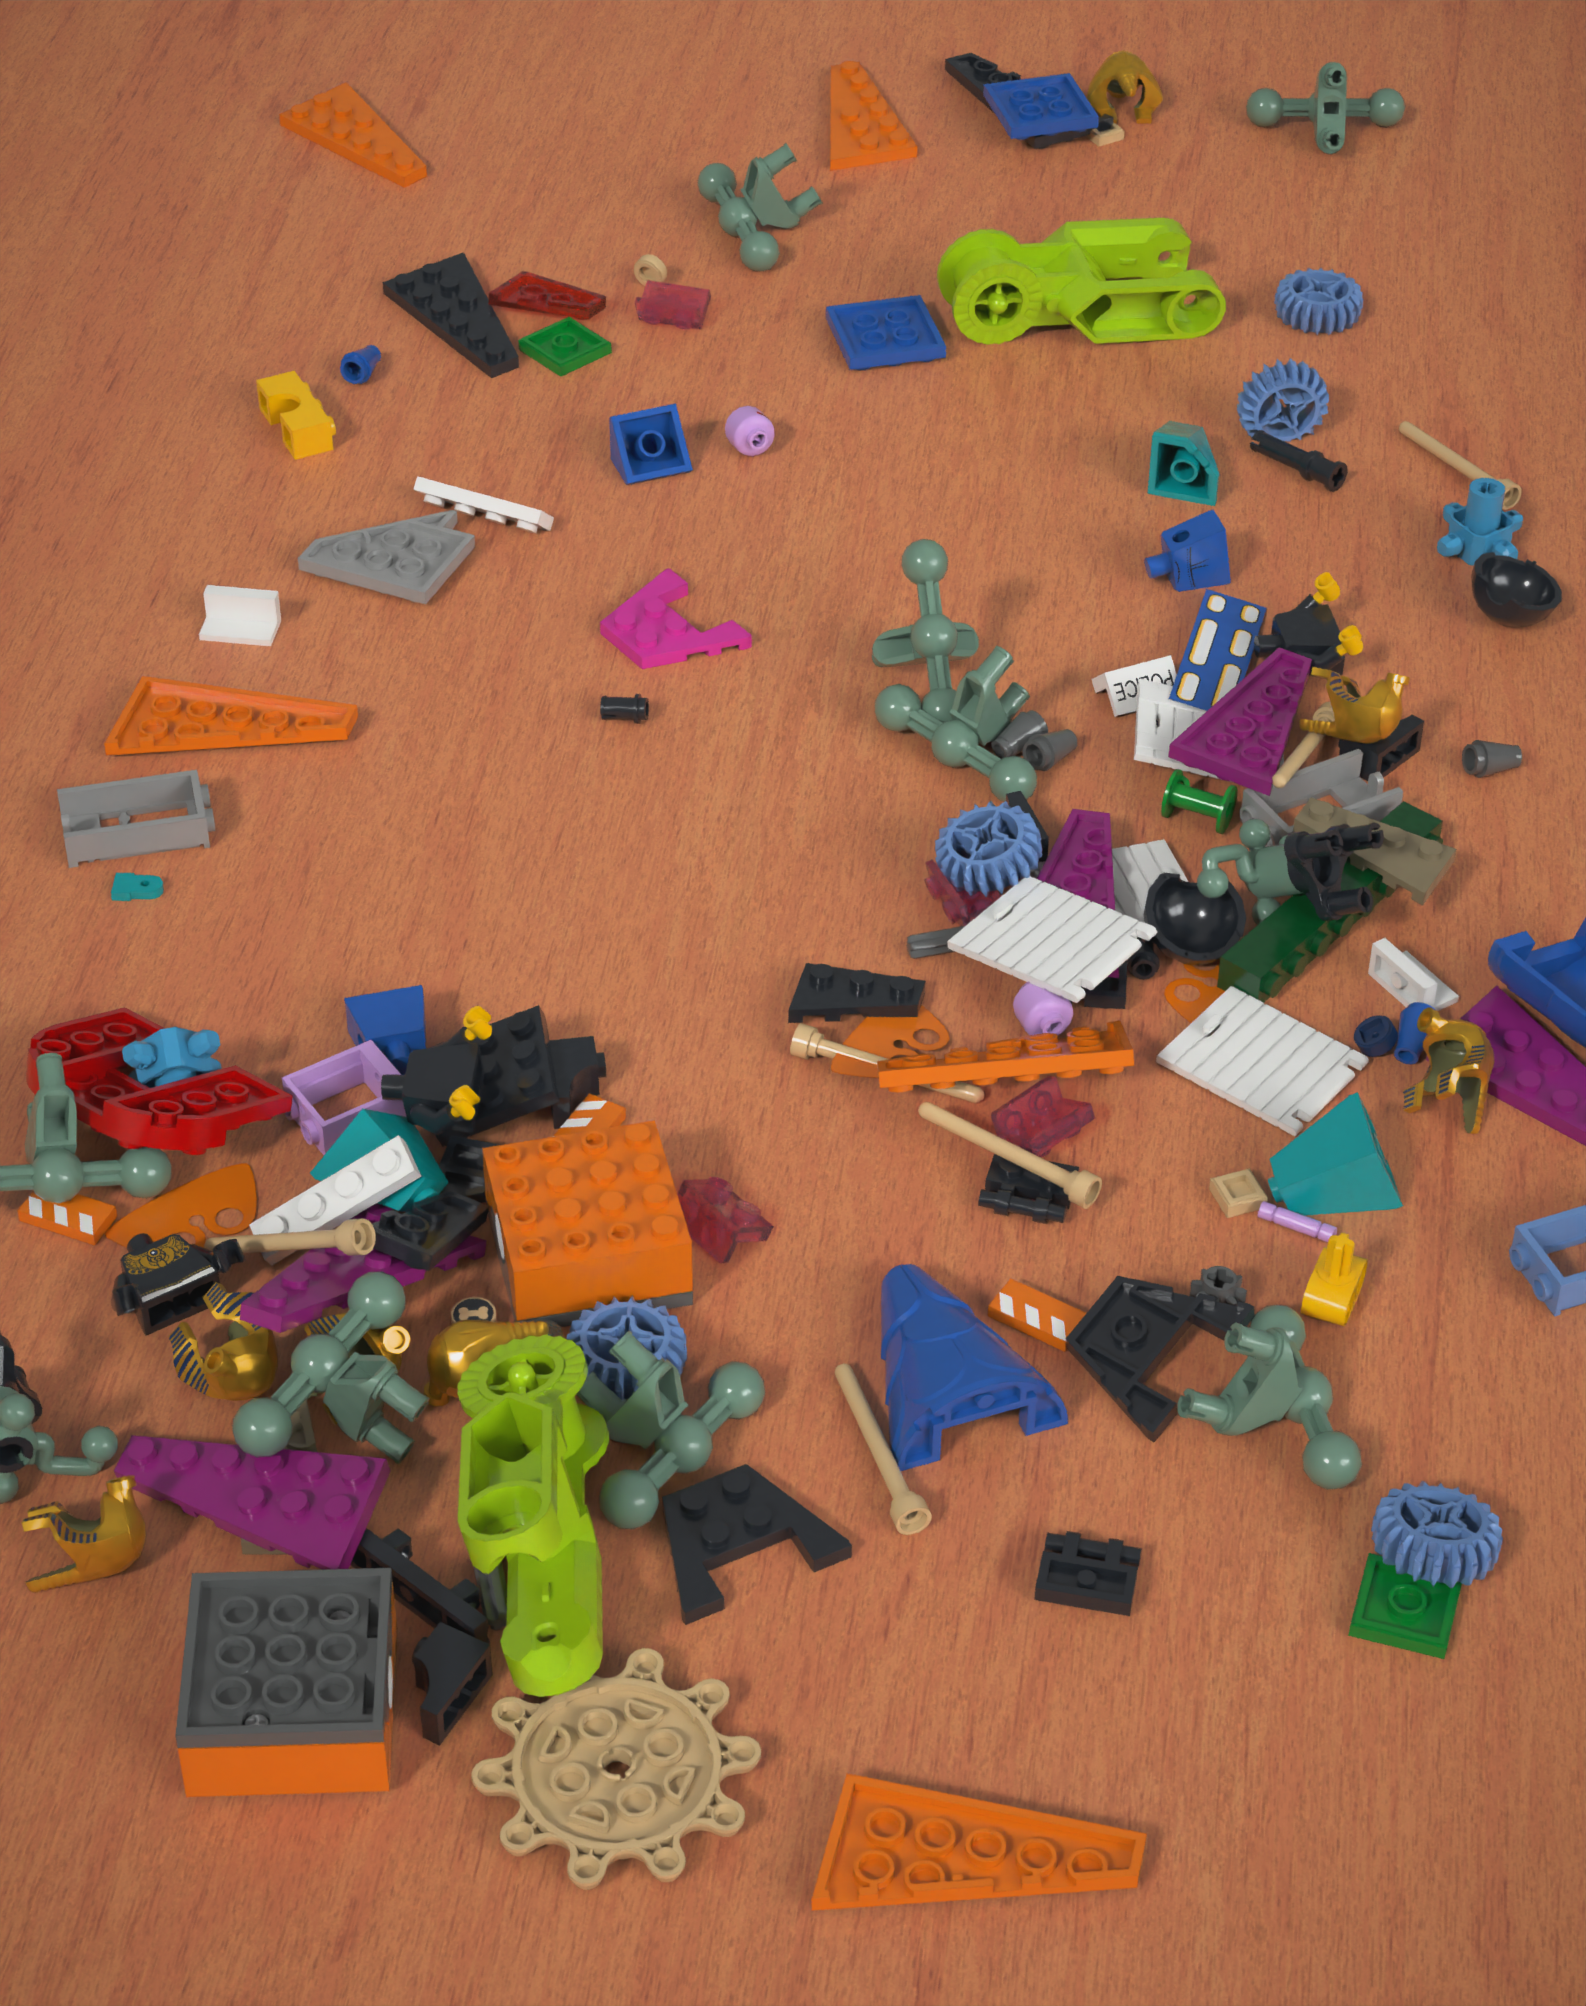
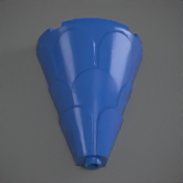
[1488,918,1586,1048]
[881,1264,1068,1471]

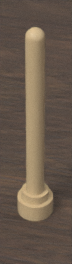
[1399,421,1522,510]
[1272,702,1335,788]
[790,1023,984,1103]
[918,1102,1102,1209]
[204,1219,376,1256]
[835,1363,932,1535]

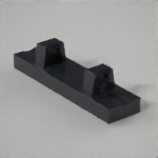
[350,1528,490,1644]

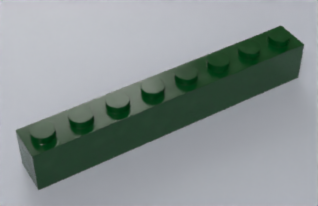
[1217,801,1443,1003]

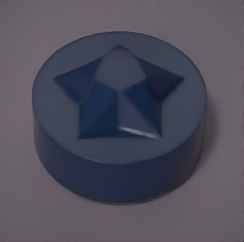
[1354,1015,1398,1057]

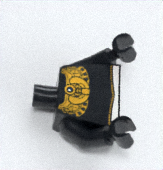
[111,1233,246,1336]

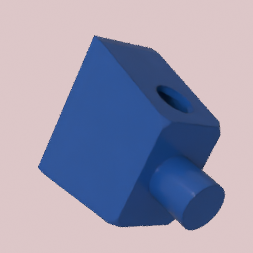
[344,985,426,1075]

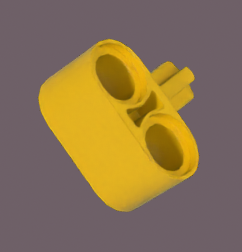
[1301,1232,1368,1327]

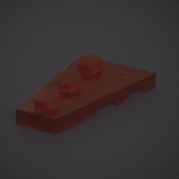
[488,271,606,320]

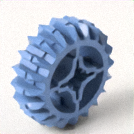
[1274,268,1364,335]
[1237,358,1329,442]
[935,800,1042,897]
[566,1295,687,1400]
[1371,1481,1503,1588]

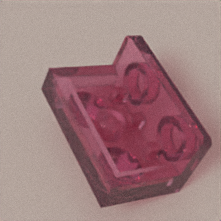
[634,280,711,330]
[924,859,1001,926]
[991,1076,1095,1157]
[677,1177,774,1263]

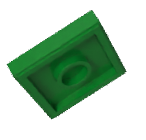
[518,317,612,377]
[1348,1553,1462,1659]

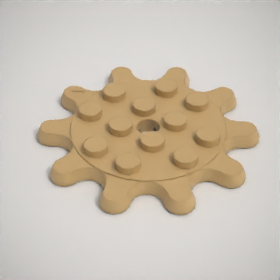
[471,1648,761,1890]

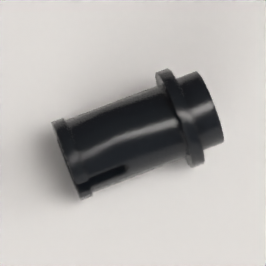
[600,694,649,724]
[1127,937,1160,980]

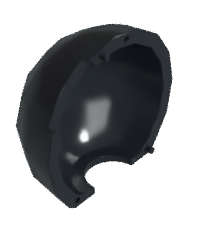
[1471,552,1562,627]
[1143,872,1247,965]

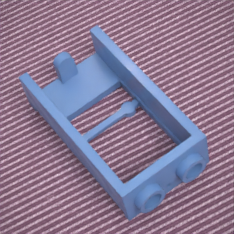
[1509,1205,1586,1317]

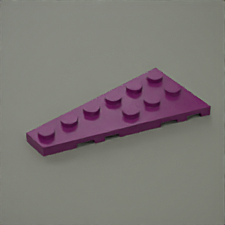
[1168,647,1312,796]
[1037,809,1119,978]
[1426,985,1586,1146]
[239,1204,487,1333]
[114,1435,391,1570]

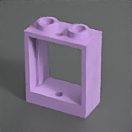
[282,1040,406,1155]

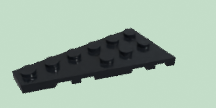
[945,53,1114,149]
[383,252,519,378]

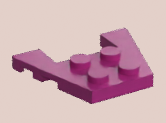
[600,568,752,669]

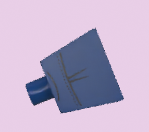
[1144,509,1231,592]

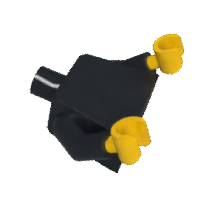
[1254,572,1363,677]
[381,1006,492,1135]

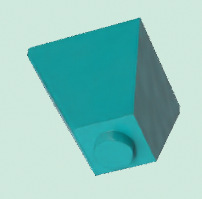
[1147,421,1219,506]
[1268,1092,1403,1215]
[310,1108,448,1212]

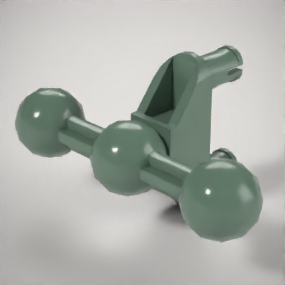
[1246,62,1405,154]
[697,143,823,272]
[872,539,979,723]
[875,646,1037,802]
[0,1053,172,1203]
[232,1271,430,1464]
[1177,1305,1362,1490]
[575,1330,765,1530]

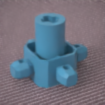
[1437,478,1523,566]
[122,1027,222,1088]

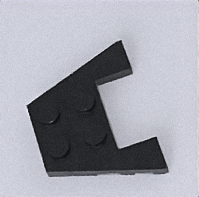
[1066,1276,1255,1442]
[662,1464,852,1625]

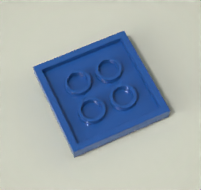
[983,73,1099,140]
[826,295,946,370]

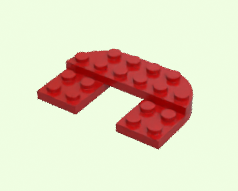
[26,1007,293,1155]

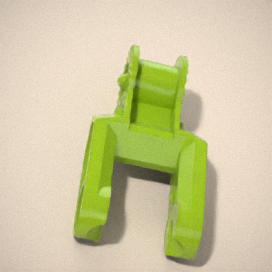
[937,218,1226,345]
[457,1334,609,1697]

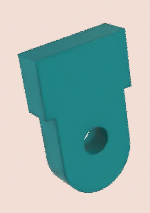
[111,873,164,901]

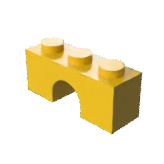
[256,370,336,460]

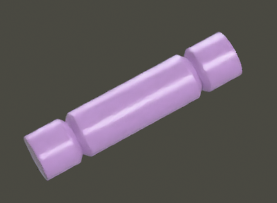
[1258,1201,1337,1242]

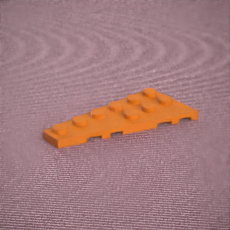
[830,61,917,171]
[279,82,427,188]
[104,676,358,756]
[877,1020,1134,1093]
[811,1773,1147,1911]

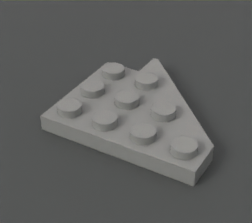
[298,510,475,604]

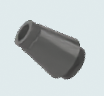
[991,710,1048,759]
[1023,729,1078,771]
[1462,740,1522,778]

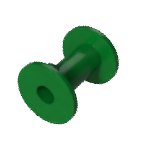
[1161,769,1238,834]

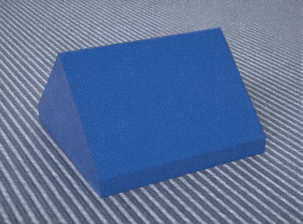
[609,403,693,485]

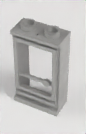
[1240,749,1403,847]
[57,770,216,868]

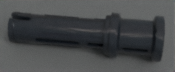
[1250,430,1348,492]

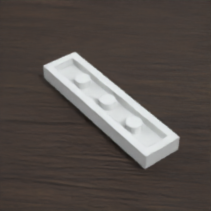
[413,476,554,533]
[249,1135,421,1265]

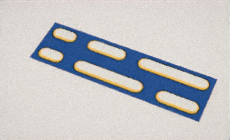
[1169,589,1266,711]

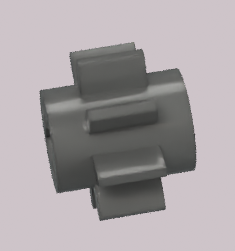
[1190,1266,1247,1306]

